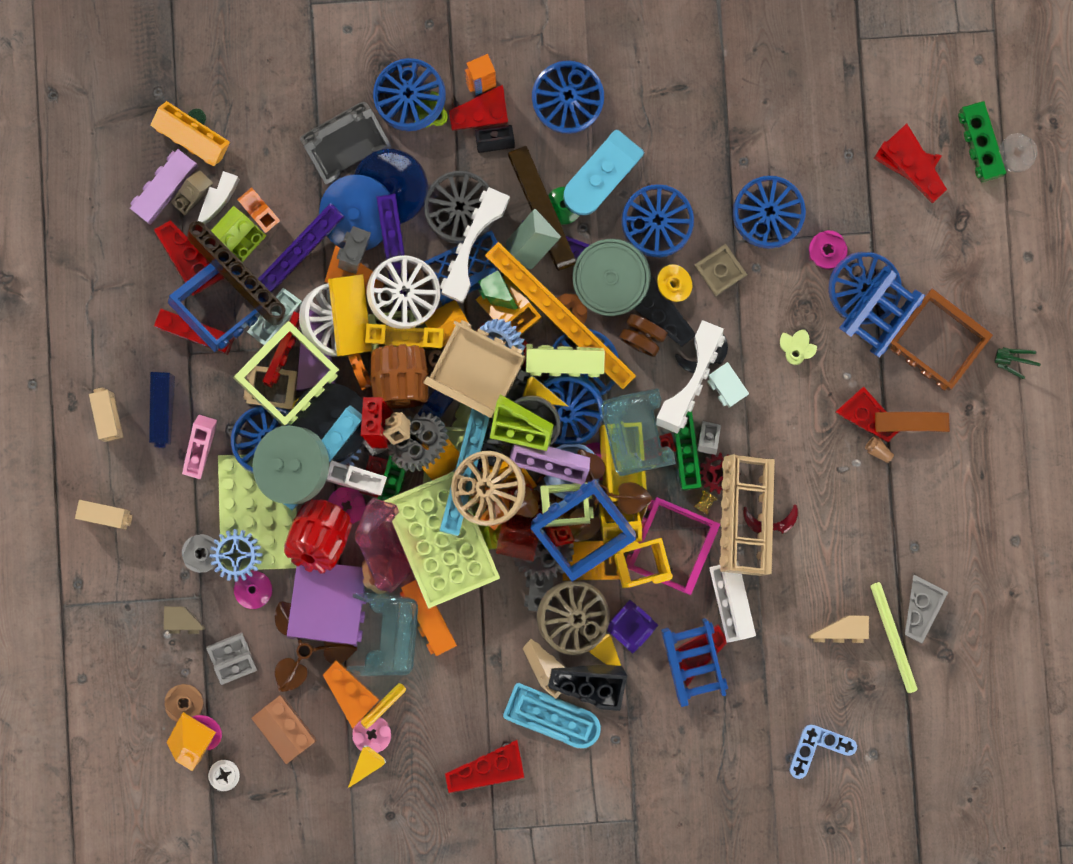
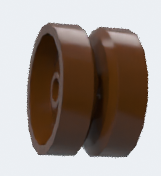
[618,314,668,357]

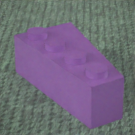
[296,310,336,392]

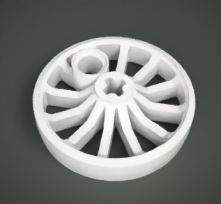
[367,256,440,329]
[299,283,337,356]

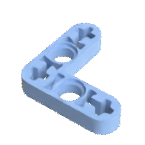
[789,724,857,779]

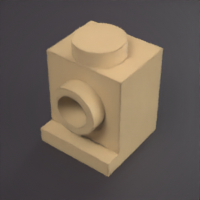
[383,412,410,445]

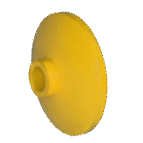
[657,265,692,302]

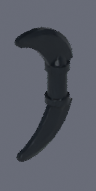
[675,334,728,373]

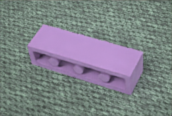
[130,149,198,225]
[510,444,590,485]

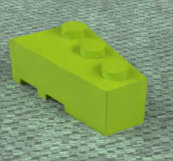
[490,394,554,451]

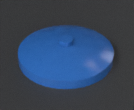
[319,175,390,250]

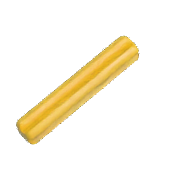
[361,683,406,729]

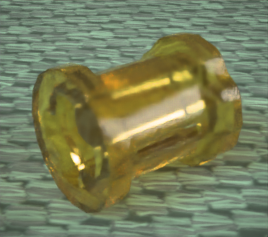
[693,490,718,515]

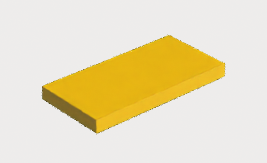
[328,274,372,356]

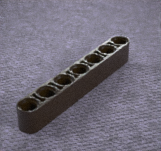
[508,146,576,271]
[187,221,286,325]

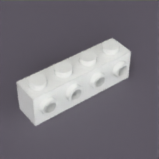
[709,561,756,643]

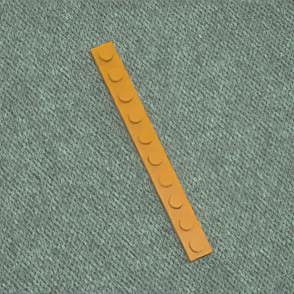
[485,242,636,390]

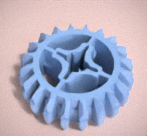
[480,319,526,355]
[210,529,263,582]

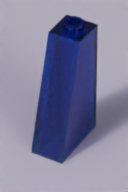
[149,372,175,448]

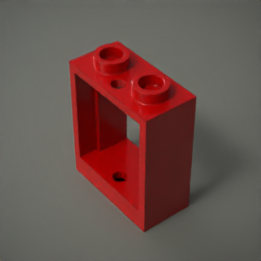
[361,397,393,448]

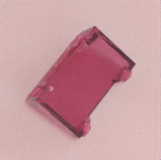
[355,499,413,593]

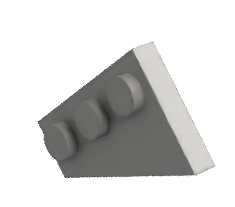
[905,575,948,644]

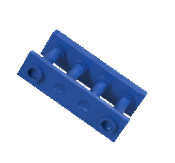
[839,266,925,357]
[661,618,728,707]

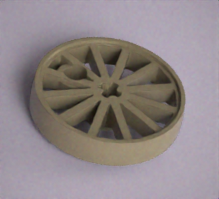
[537,581,610,655]

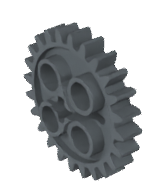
[388,412,449,472]
[511,524,574,581]

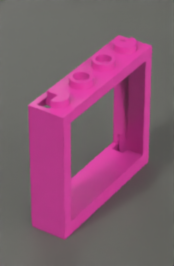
[625,497,720,595]

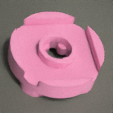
[353,717,391,753]

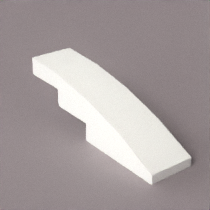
[326,461,387,496]

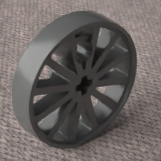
[424,171,494,244]

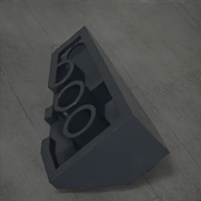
[548,664,627,711]

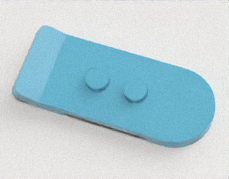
[563,130,644,215]
[503,683,601,748]

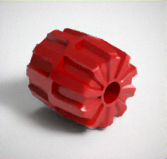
[284,499,352,574]

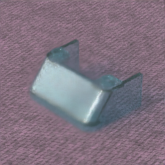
[347,593,418,676]

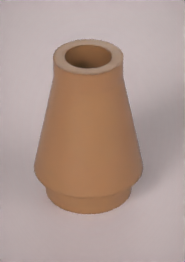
[865,436,894,463]

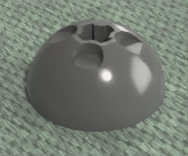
[514,396,561,446]

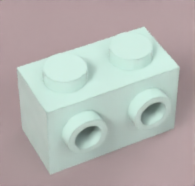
[707,362,749,408]

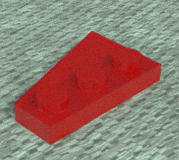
[449,85,508,131]

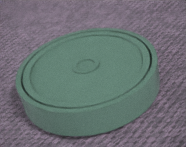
[573,239,651,316]
[253,426,329,504]

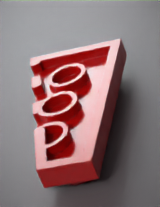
[879,123,947,204]
[154,220,224,296]
[263,312,301,388]
[445,740,525,793]

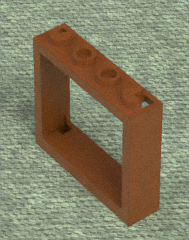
[889,288,993,391]

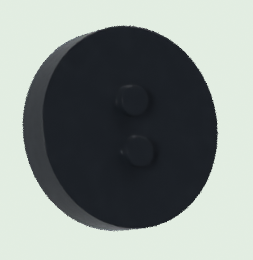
[291,383,365,462]

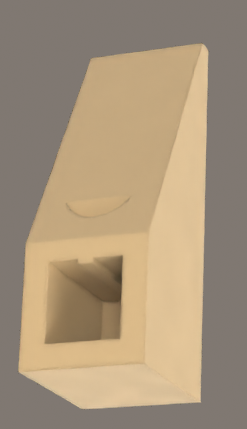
[809,616,869,643]
[523,639,564,699]

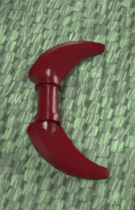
[743,505,798,534]

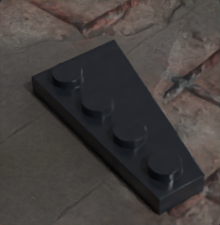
[634,275,696,347]

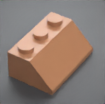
[251,695,317,764]

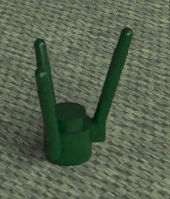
[994,347,1041,379]

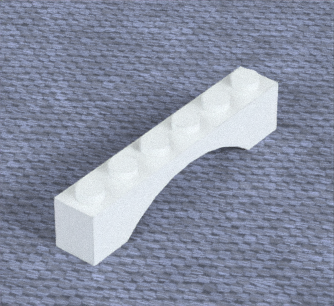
[440,187,510,303]
[656,320,725,434]

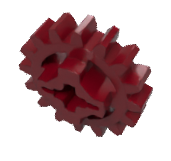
[700,452,741,494]

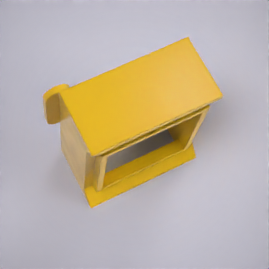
[614,538,673,588]

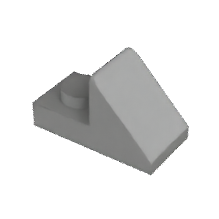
[697,421,721,455]

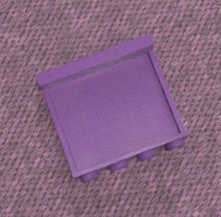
[287,564,368,647]

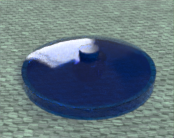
[354,149,428,224]

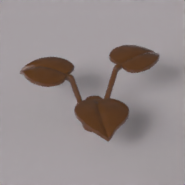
[509,446,576,520]
[569,449,652,541]
[275,601,357,692]

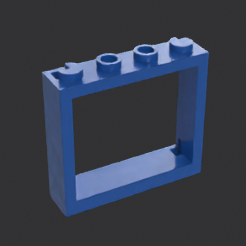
[168,257,267,352]
[531,479,636,582]

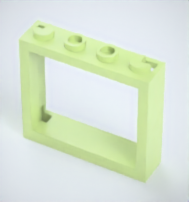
[233,321,339,426]

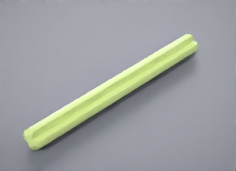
[870,582,917,693]

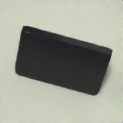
[475,125,515,153]

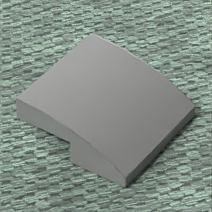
[206,632,257,685]

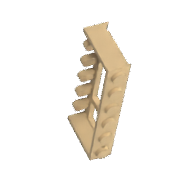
[719,454,775,576]

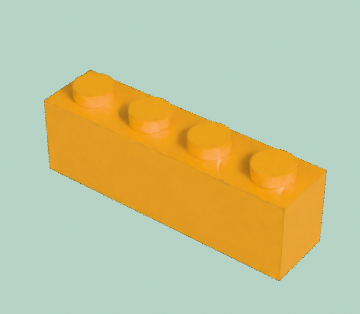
[150,101,230,166]

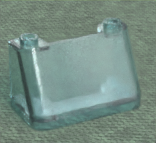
[601,388,676,476]

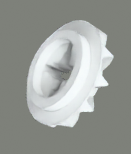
[208,760,240,791]

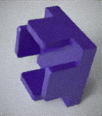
[607,600,658,654]

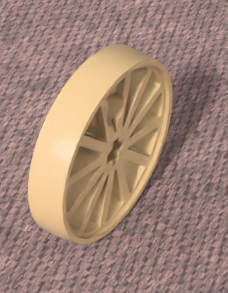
[451,451,526,526]

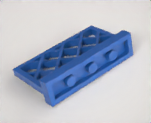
[424,230,504,305]

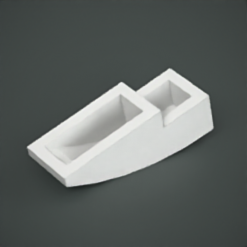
[198,171,240,225]

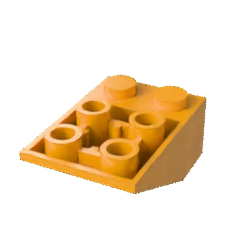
[475,275,542,336]
[562,541,620,581]

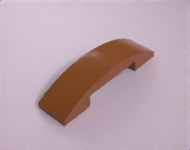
[875,412,950,432]

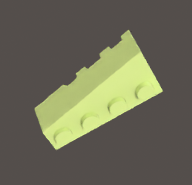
[525,344,605,377]

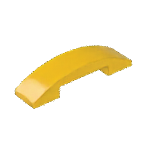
[365,324,444,348]

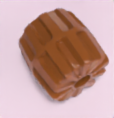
[370,344,428,409]

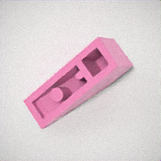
[182,415,217,479]

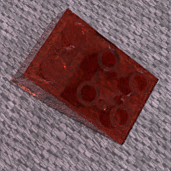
[496,509,543,562]

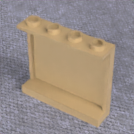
[424,320,526,418]

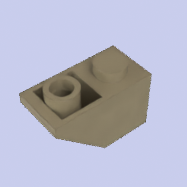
[171,170,213,216]
[163,606,205,634]

